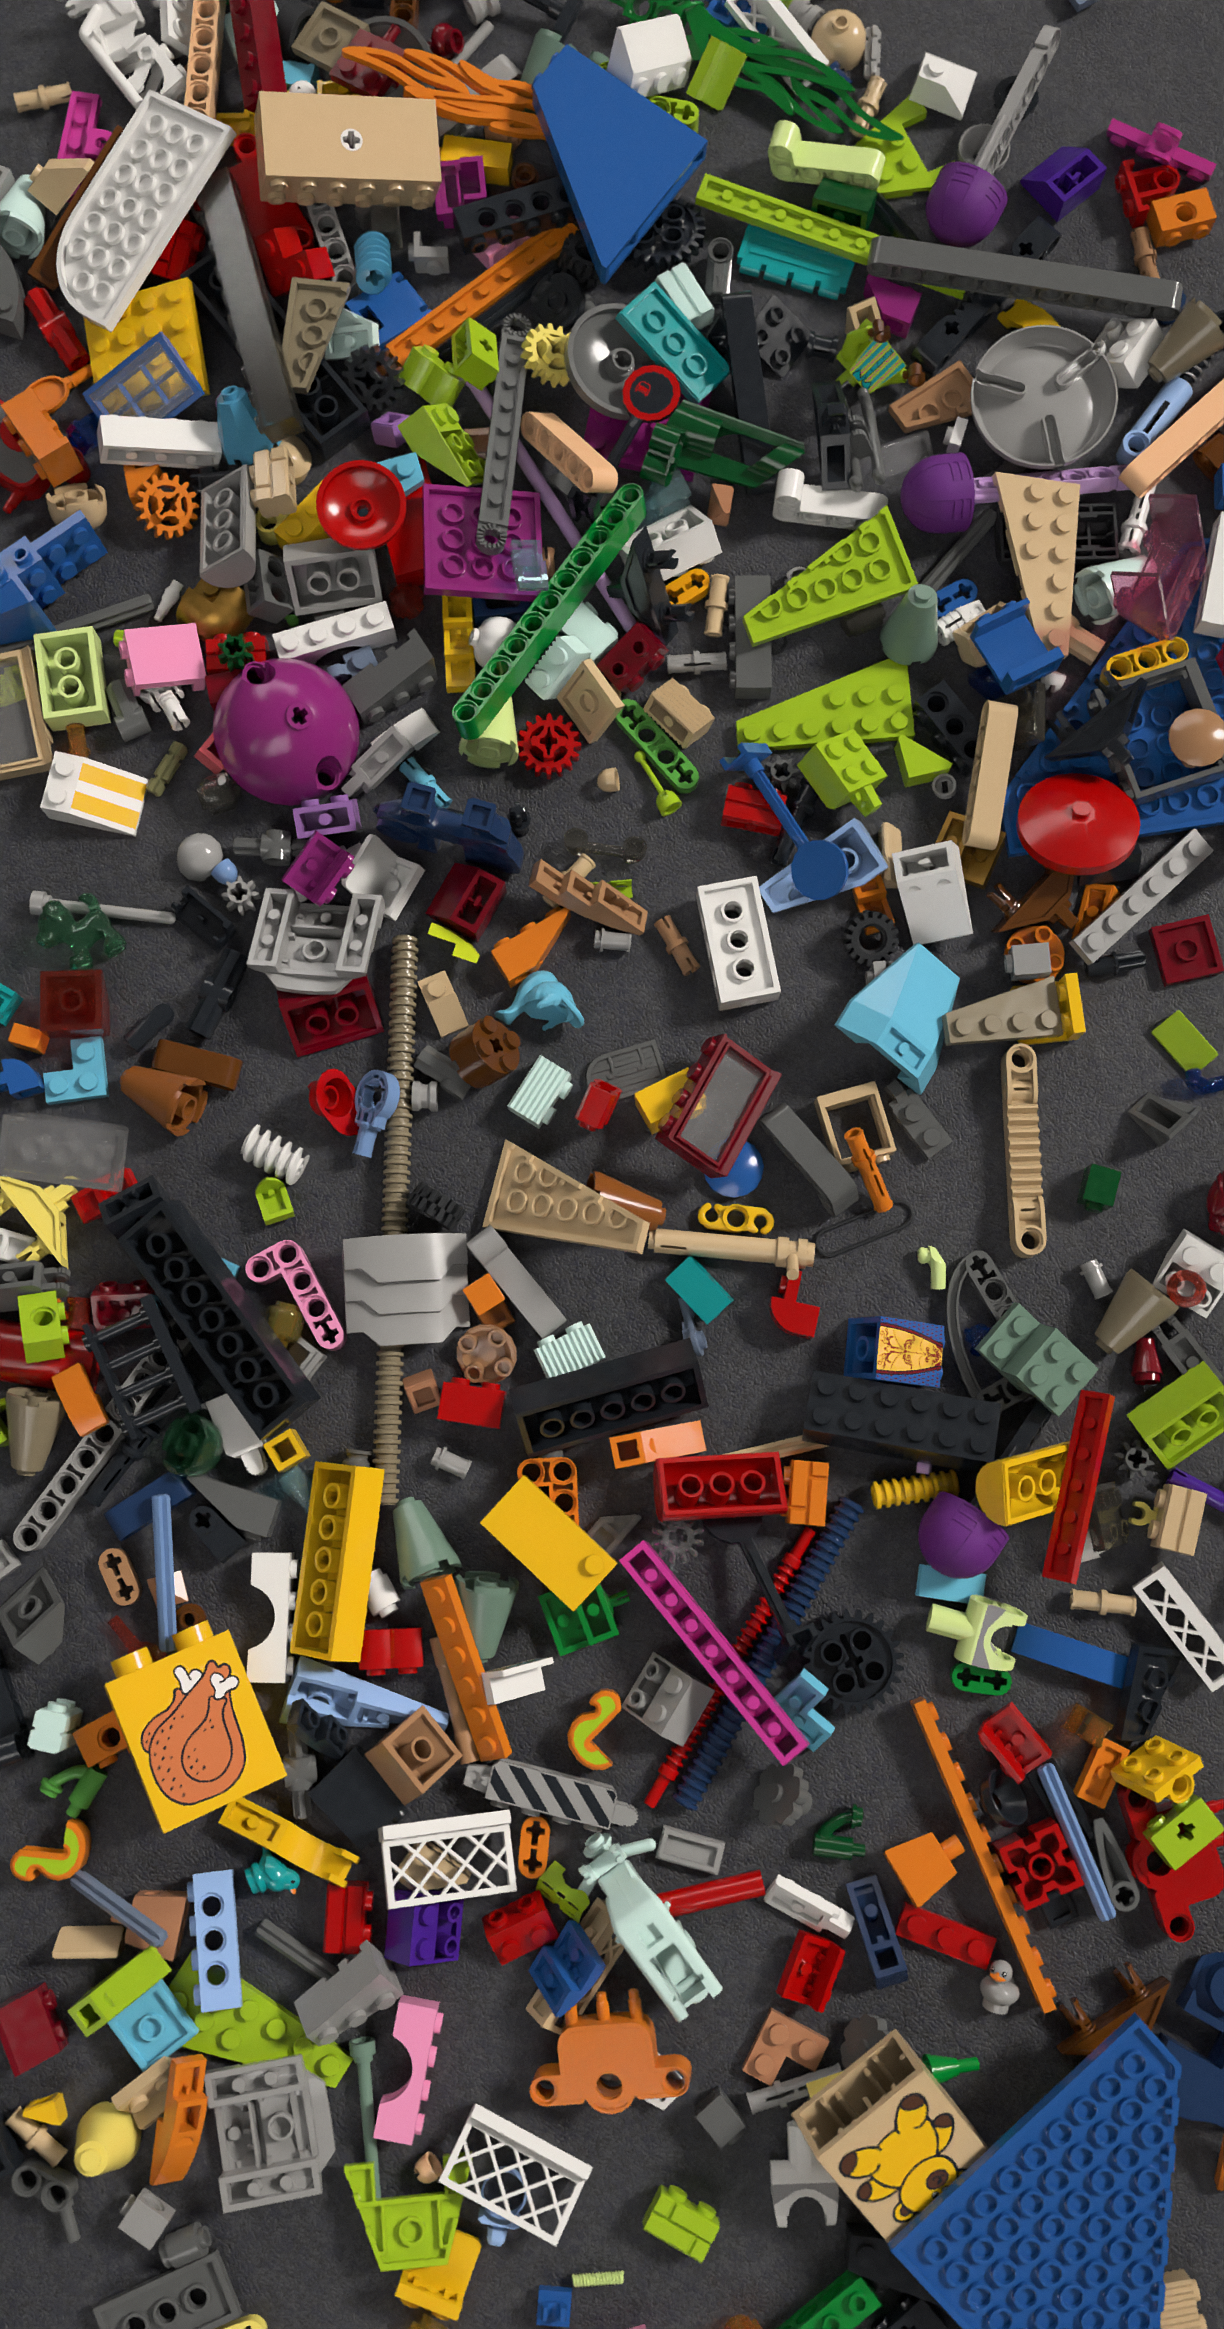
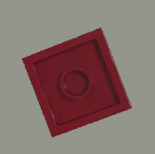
[1148,914,1224,987]

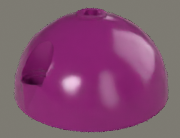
[213,658,360,806]

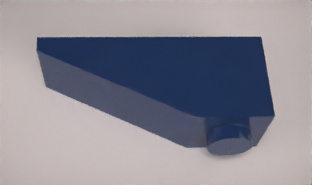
[846,1875,908,1990]

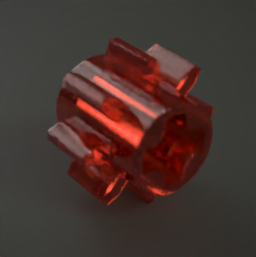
[388,582,425,620]

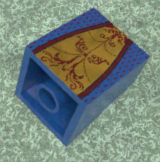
[844,1316,945,1388]

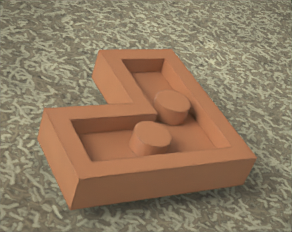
[742,2008,829,2086]

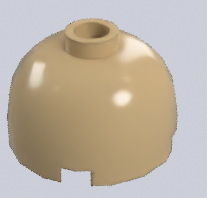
[811,9,866,72]
[46,483,107,530]

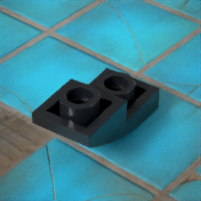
[286,1698,349,1760]

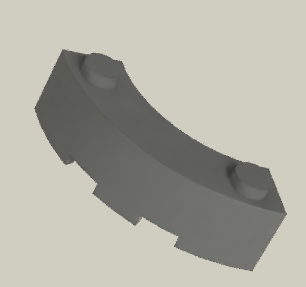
[0,244,28,340]

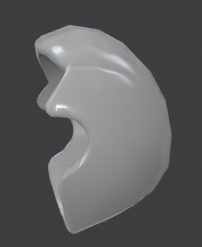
[176,833,223,882]

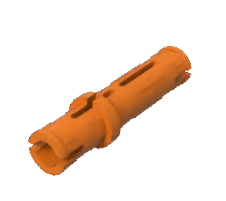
[844,1127,893,1213]

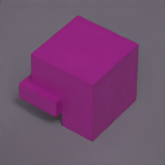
[435,155,487,229]

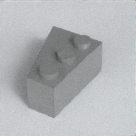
[294,1940,404,2047]

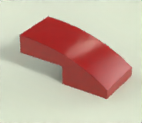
[70,1168,138,1224]

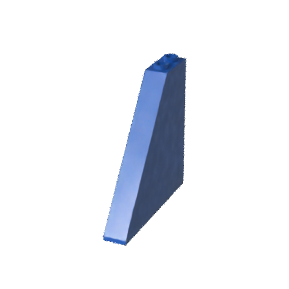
[531,44,708,285]

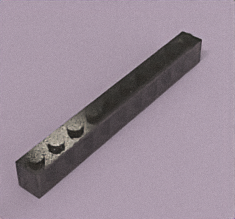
[196,166,305,444]

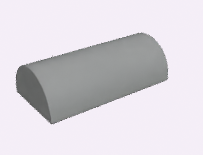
[200,464,256,588]

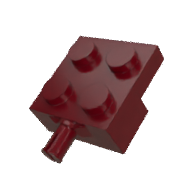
[329,24,410,97]

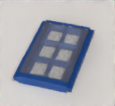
[82,331,205,419]

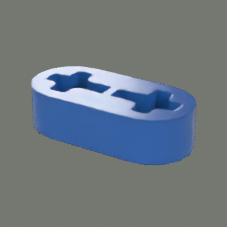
[936,579,978,620]

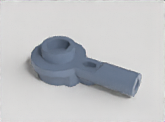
[678,1298,708,1357]

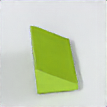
[1151,1010,1219,1078]

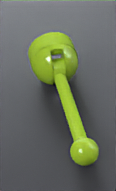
[634,751,682,816]

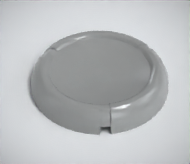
[970,325,1118,469]

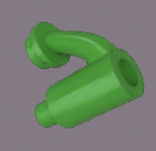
[39,1765,108,1819]

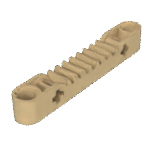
[1000,1043,1047,1258]

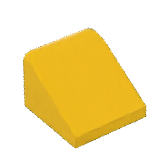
[22,2092,68,2126]

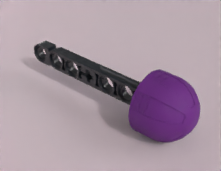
[918,1352,1088,1579]

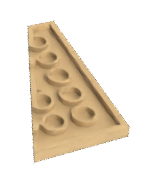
[992,472,1080,659]
[482,1139,650,1254]

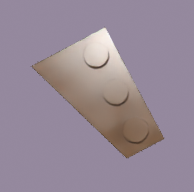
[888,360,973,433]

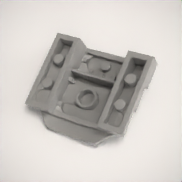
[246,888,386,995]
[341,1233,470,1347]
[204,2054,336,2214]

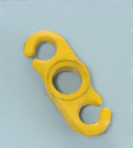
[698,1202,774,1235]

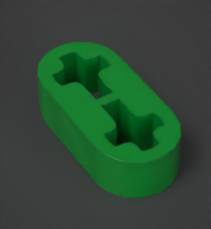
[950,1662,1012,1696]

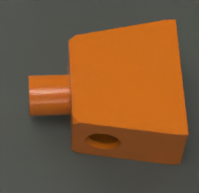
[883,1832,965,1909]

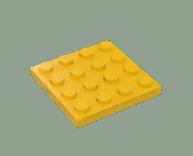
[83,277,210,417]

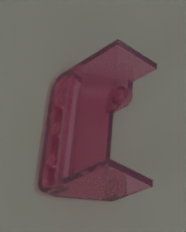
[1110,494,1207,641]

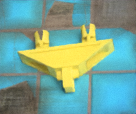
[0,1174,78,1269]

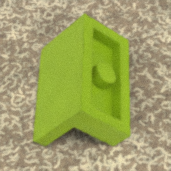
[686,36,747,111]

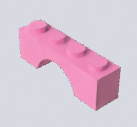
[373,1995,444,2146]

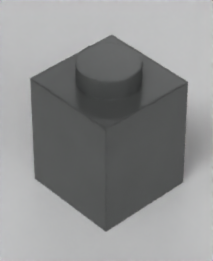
[694,2086,746,2148]

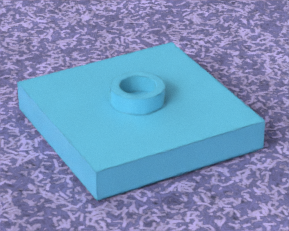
[107,1979,199,2072]

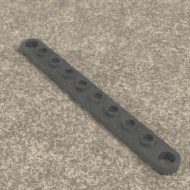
[475,313,531,555]

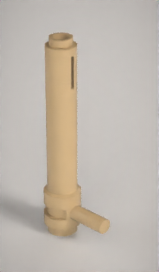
[648,1228,815,1280]

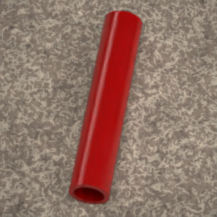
[656,1869,766,1918]

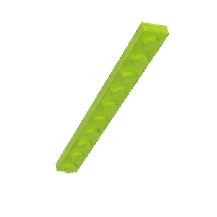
[695,173,966,300]

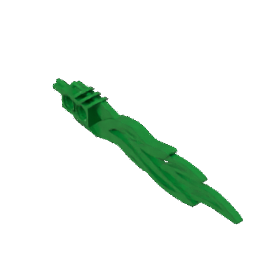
[608,0,904,142]

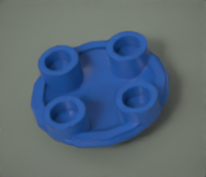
[704,1139,764,1198]

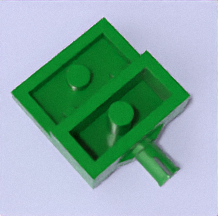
[538,1583,631,1657]

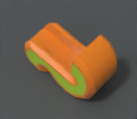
[568,1688,621,1770]
[10,1818,92,1882]

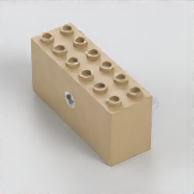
[254,91,442,210]

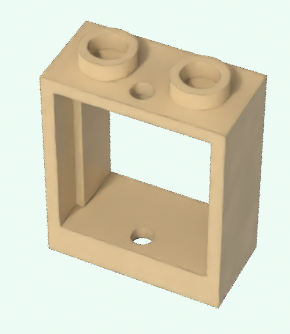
[814,1081,896,1173]

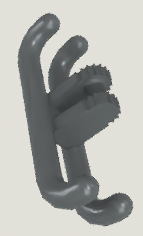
[844,387,886,492]

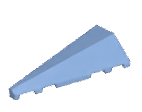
[279,1655,449,1731]

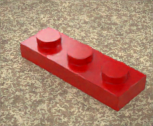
[894,1901,997,1970]

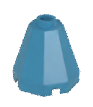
[216,385,282,465]

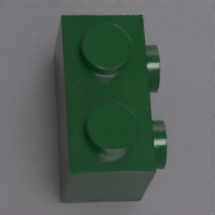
[811,177,877,231]

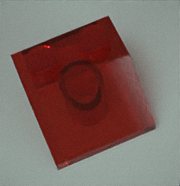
[40,969,110,1038]

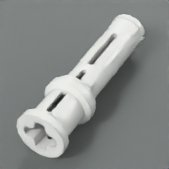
[1118,486,1156,559]

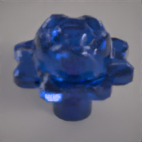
[964,1323,992,1356]

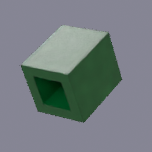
[1076,1164,1122,1213]

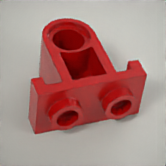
[1115,159,1180,229]

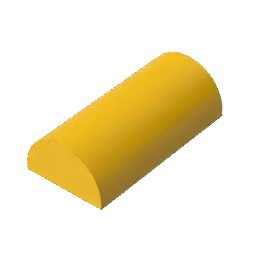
[976,1441,1070,1526]

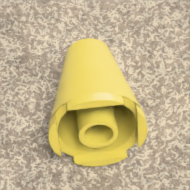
[74,2101,142,2177]

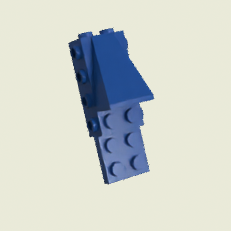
[0,510,108,645]

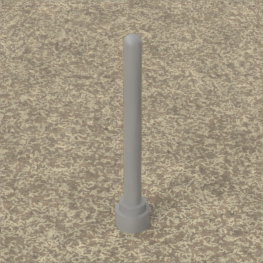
[29,891,176,924]

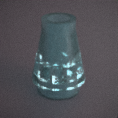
[278,1465,312,1513]

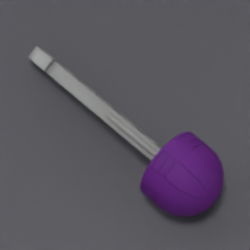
[926,25,1061,248]

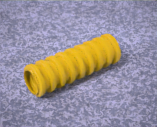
[870,1469,960,1509]

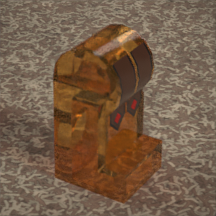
[1062,1702,1113,1748]

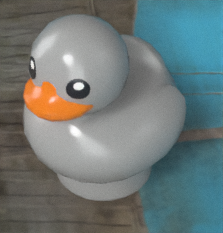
[980,1960,1019,2014]

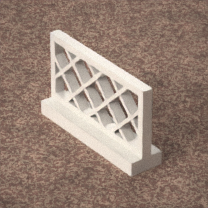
[378,1809,517,1909]
[438,2104,593,2246]

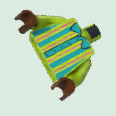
[835,318,925,395]

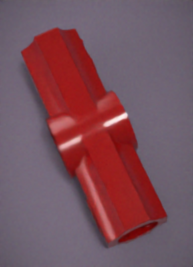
[23,287,90,371]

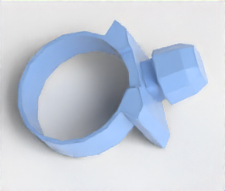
[478,2166,527,2246]

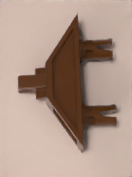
[986,864,1079,932]
[1056,1961,1171,2055]

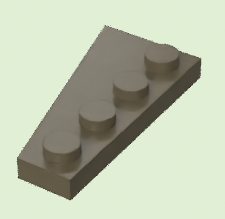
[277,277,351,394]
[941,976,1063,1046]

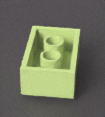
[33,626,111,732]

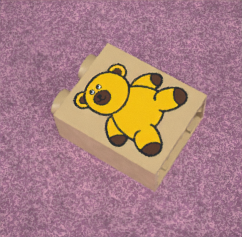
[791,2028,988,2243]

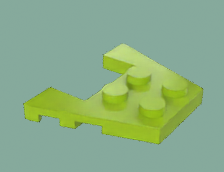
[854,95,955,199]
[344,2151,473,2272]

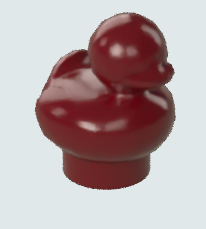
[426,23,464,61]

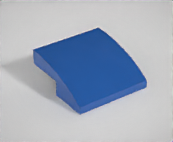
[529,1920,606,2017]

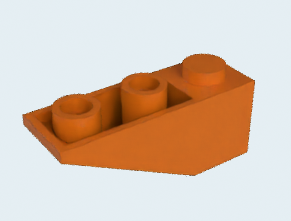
[491,907,571,988]
[609,1420,707,1470]

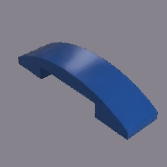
[1010,1623,1129,1689]

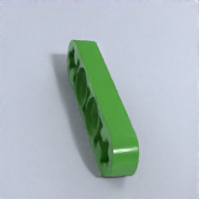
[615,699,699,794]

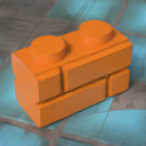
[780,1460,829,1526]

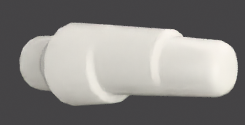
[154,580,183,622]

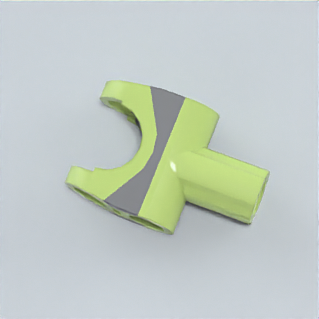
[926,1595,1028,1671]

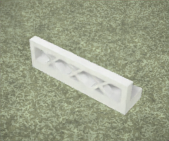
[724,0,829,96]
[1132,1561,1224,1692]

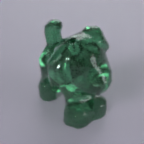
[36,893,127,977]

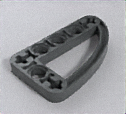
[944,1251,1031,1412]

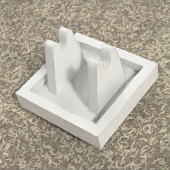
[159,0,211,59]

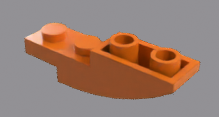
[149,2054,208,2186]

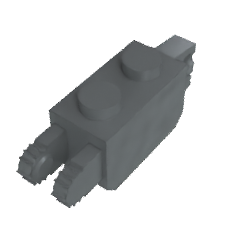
[0,1260,71,1312]

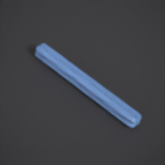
[152,1494,177,1652]
[1037,1763,1116,1921]

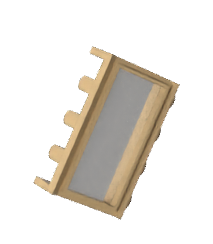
[0,645,54,781]

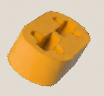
[665,569,710,605]

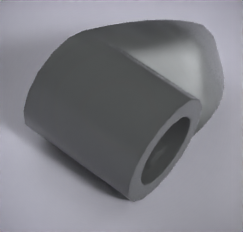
[1094,1818,1140,1912]

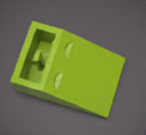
[397,403,485,487]

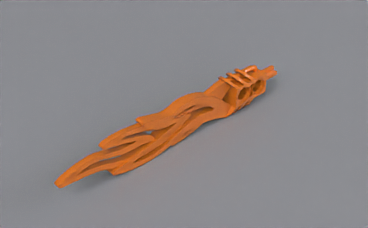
[341,46,546,141]

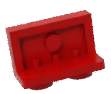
[977,1701,1053,1784]
[482,1890,559,1966]
[776,1930,845,2013]

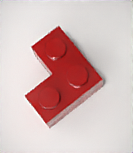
[253,226,335,298]

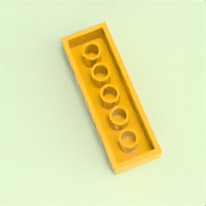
[289,1461,385,1662]

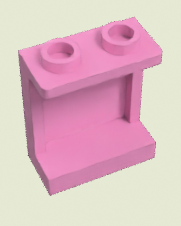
[118,623,207,696]

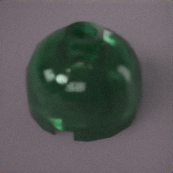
[162,1413,223,1477]

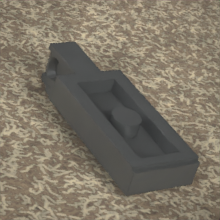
[884,1079,953,1160]

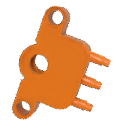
[530,1988,692,2114]

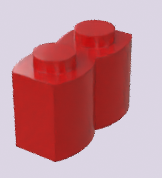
[575,1079,622,1132]
[359,1627,424,1676]

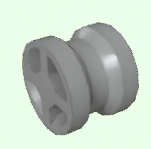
[412,1081,439,1112]

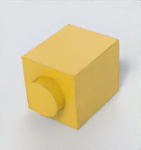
[263,1429,311,1473]

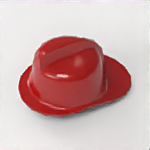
[308,1069,359,1136]

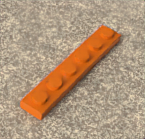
[420,1574,512,1762]

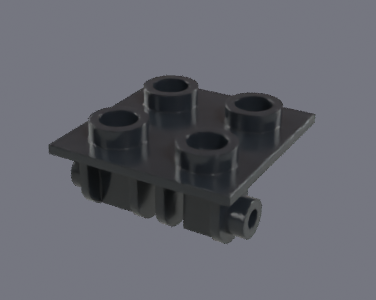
[755,294,811,379]

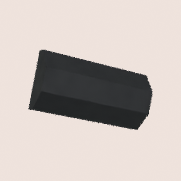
[994,503,1119,566]

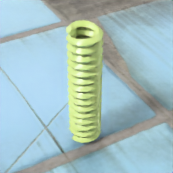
[572,2270,624,2288]

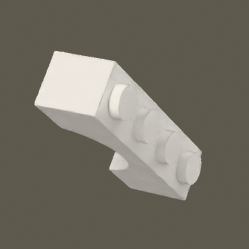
[272,601,398,665]
[247,1552,299,1683]

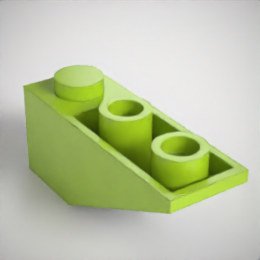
[67,1945,171,2038]

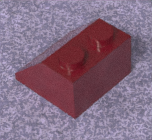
[0,1982,69,2077]

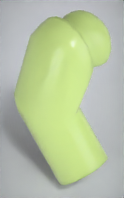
[917,1246,946,1290]

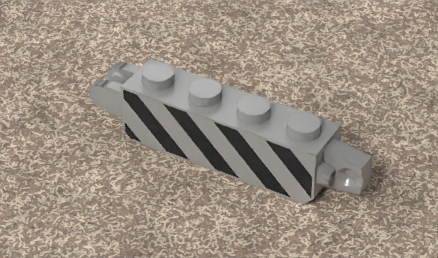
[464,1758,638,1833]

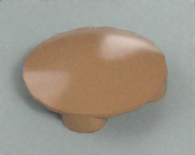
[1168,708,1224,768]
[457,1324,517,1384]

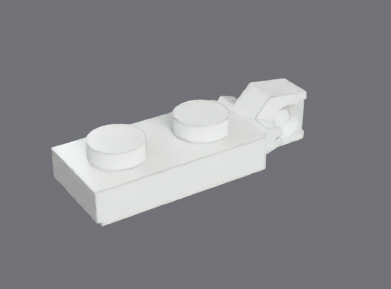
[763,1874,855,1939]

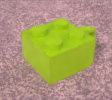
[797,728,887,817]

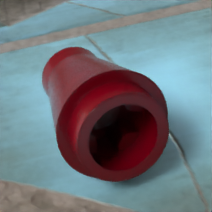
[1131,1338,1163,1385]

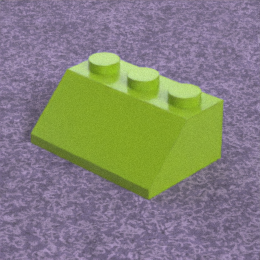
[1127,1361,1224,1470]

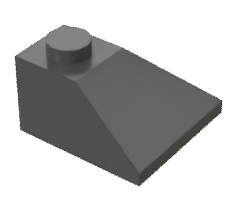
[0,1567,65,1665]

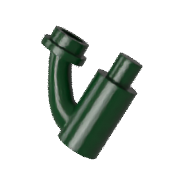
[812,1804,865,1861]

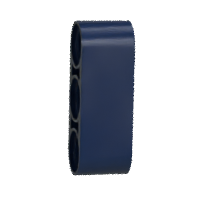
[104,1465,198,1542]

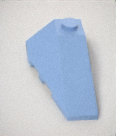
[759,818,889,913]

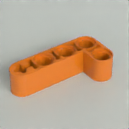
[517,1457,579,1525]

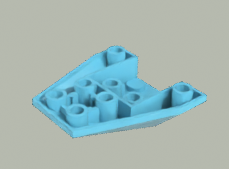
[835,943,960,1095]

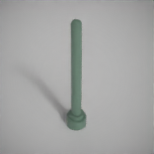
[349,2036,381,2198]

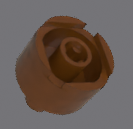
[449,1016,521,1088]

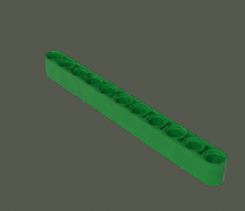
[452,483,647,740]

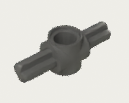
[233,829,308,866]
[282,1728,317,1819]

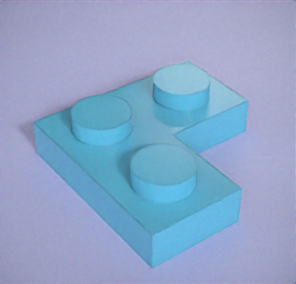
[43,1036,109,1105]
[774,1668,835,1752]

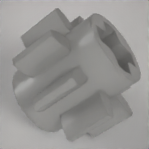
[221,876,261,916]

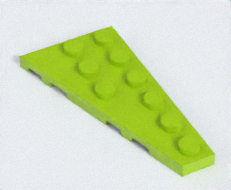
[735,658,915,753]
[168,1947,353,2088]

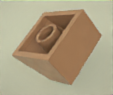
[364,1705,463,1806]

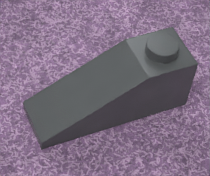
[187,1472,283,1541]

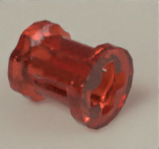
[64,1297,91,1330]

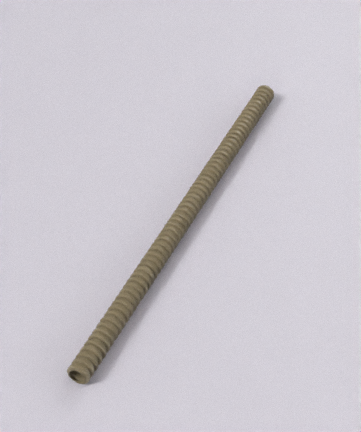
[372,935,419,1505]

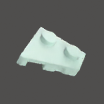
[325,308,380,361]

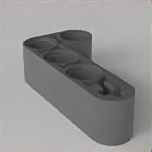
[759,1102,859,1218]

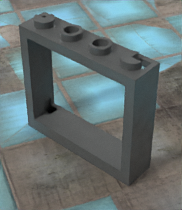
[1087,657,1224,806]

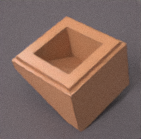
[707,483,734,527]

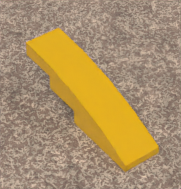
[442,596,476,693]

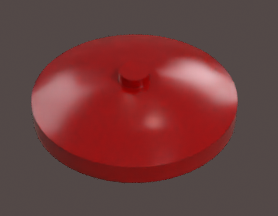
[1016,773,1140,875]

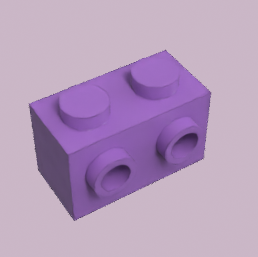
[292,794,362,839]

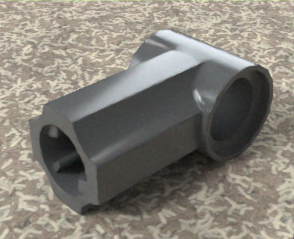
[705,237,734,304]
[105,679,153,742]
[414,1045,471,1100]

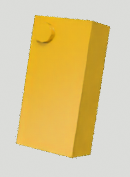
[480,1475,618,1612]

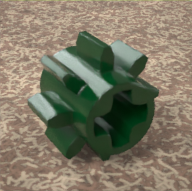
[218,633,255,672]

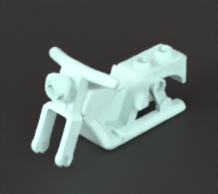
[578,1832,722,2022]

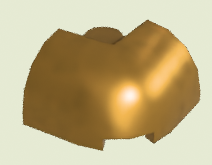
[176,578,254,642]

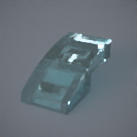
[510,540,549,591]

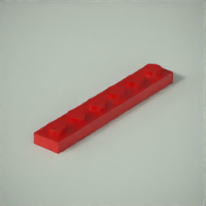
[1042,1389,1115,1585]

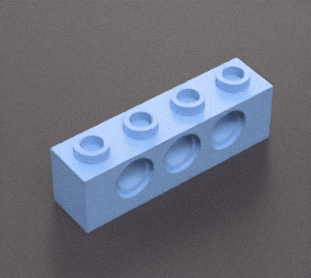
[187,1869,243,2013]

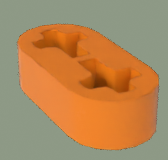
[518,1815,550,1879]

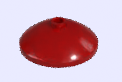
[316,460,407,550]

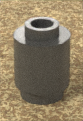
[159,2221,212,2268]

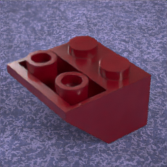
[426,863,507,943]

